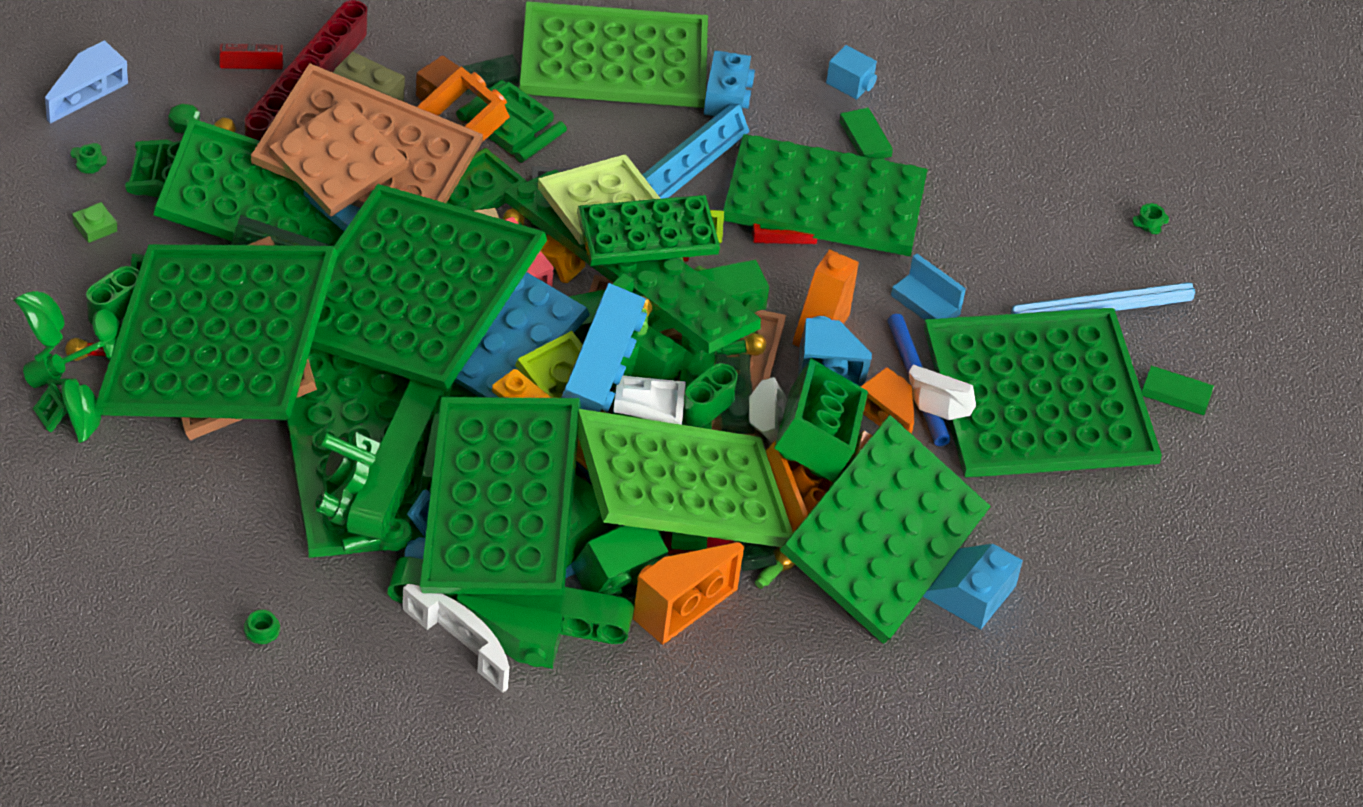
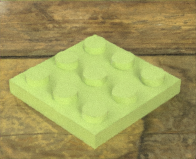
[538,154,661,245]

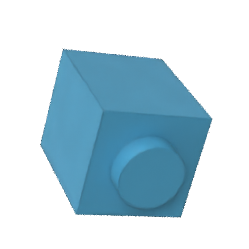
[826,45,877,100]

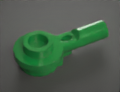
[341,518,412,552]

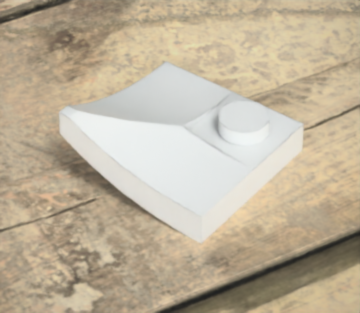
[614,376,686,425]

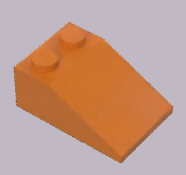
[633,542,744,645]

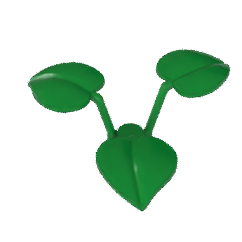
[13,291,122,443]

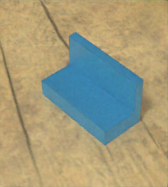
[891,254,966,320]

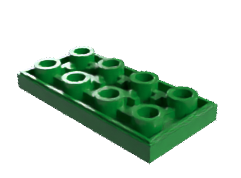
[577,195,720,266]

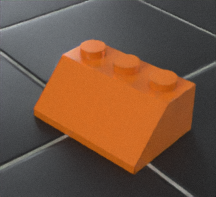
[766,441,838,532]

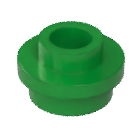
[244,610,280,644]

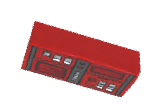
[220,44,283,69]

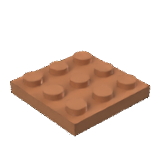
[269,98,407,217]

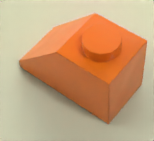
[861,367,914,434]

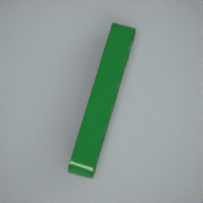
[347,379,453,540]
[387,557,634,644]

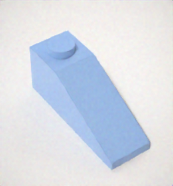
[45,40,128,124]

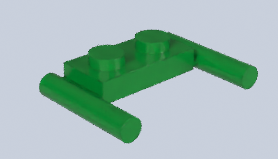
[456,80,567,163]

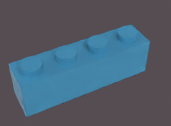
[561,283,647,412]

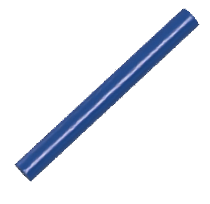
[887,314,950,447]

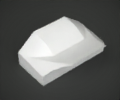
[909,365,976,420]
[749,377,787,447]

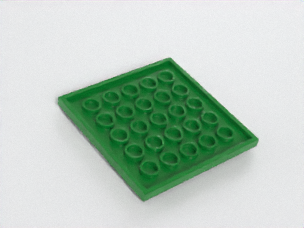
[311,184,547,391]
[95,244,338,420]
[923,308,1162,478]

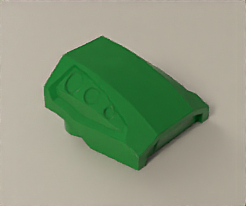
[125,139,181,197]

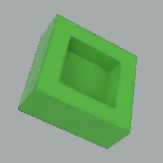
[72,202,117,243]

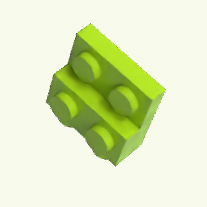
[515,331,582,398]

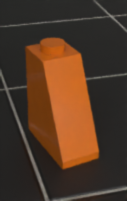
[792,249,859,347]

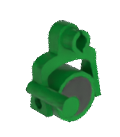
[313,428,380,526]

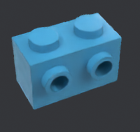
[704,51,755,116]

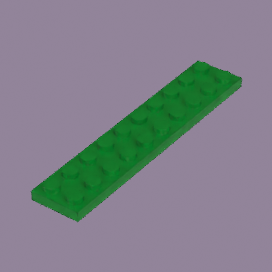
[504,169,761,354]

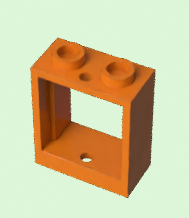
[417,66,510,142]

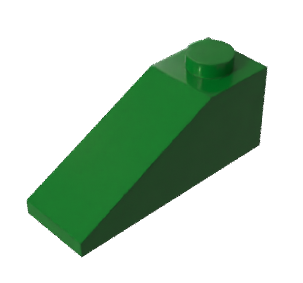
[457,594,563,669]

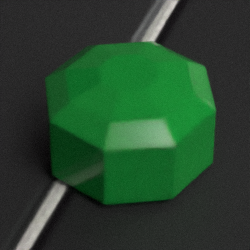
[168,103,200,133]

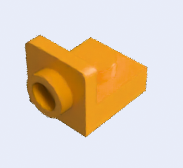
[541,235,585,283]

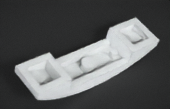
[403,584,509,693]

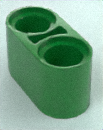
[86,266,139,325]
[683,363,738,427]

